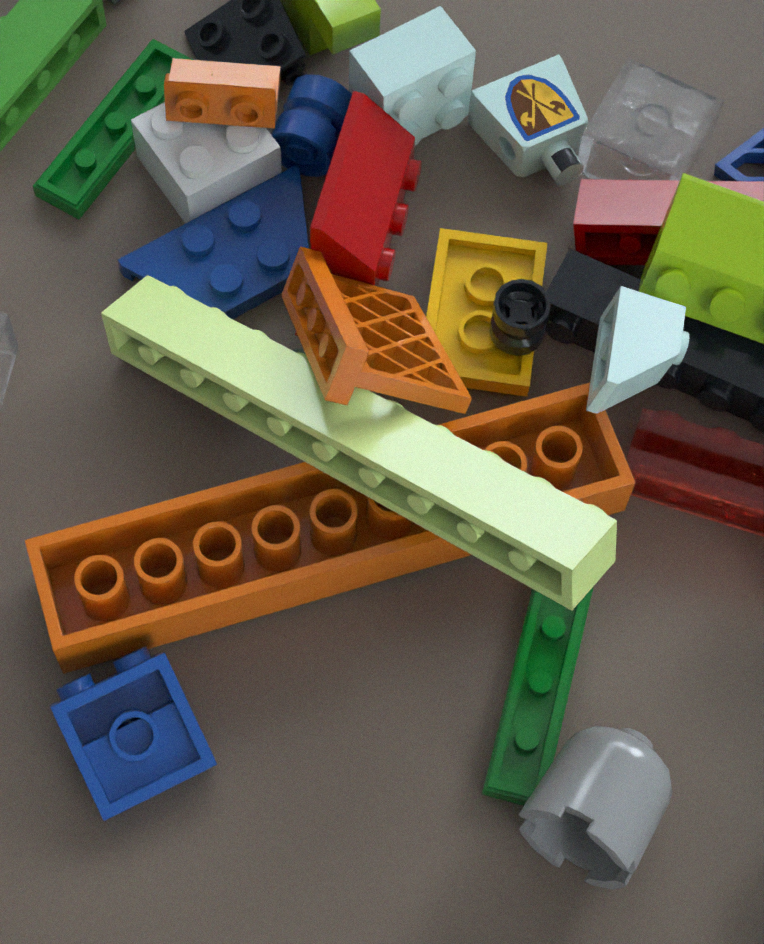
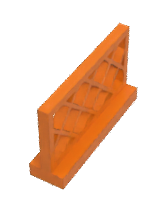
[281,246,472,414]

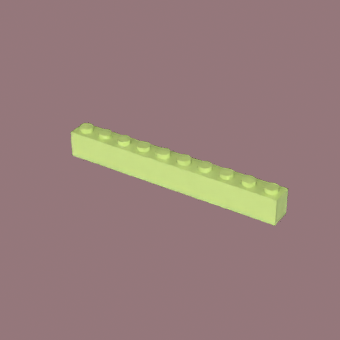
[101,275,617,611]

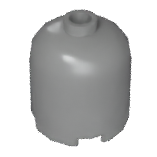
[519,726,673,890]

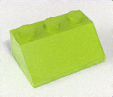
[638,173,764,344]

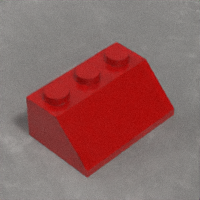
[310,91,422,286]

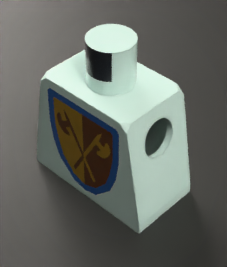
[468,54,589,185]

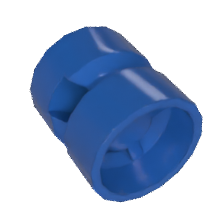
[271,74,352,177]

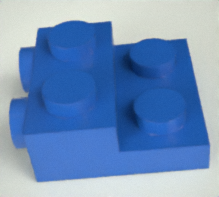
[49,646,218,821]

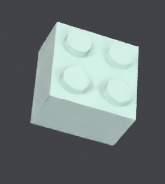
[349,6,476,147]

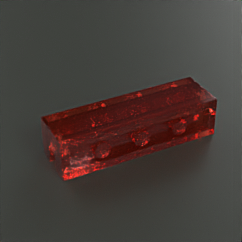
[626,408,764,537]

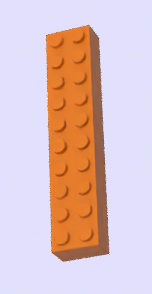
[25,382,635,674]

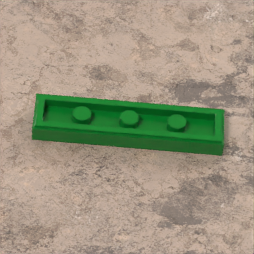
[33,39,193,220]
[482,586,594,806]

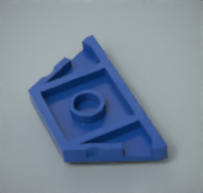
[117,165,309,319]

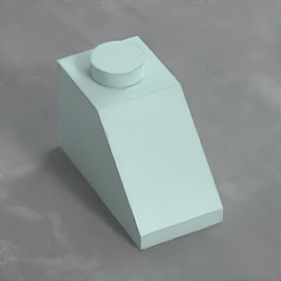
[586,286,689,414]

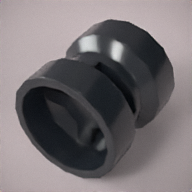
[489,279,551,356]

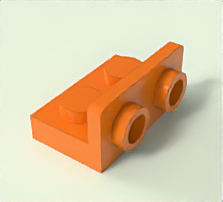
[164,58,280,129]

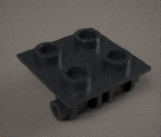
[184,0,307,85]

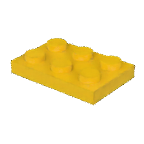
[426,228,548,397]

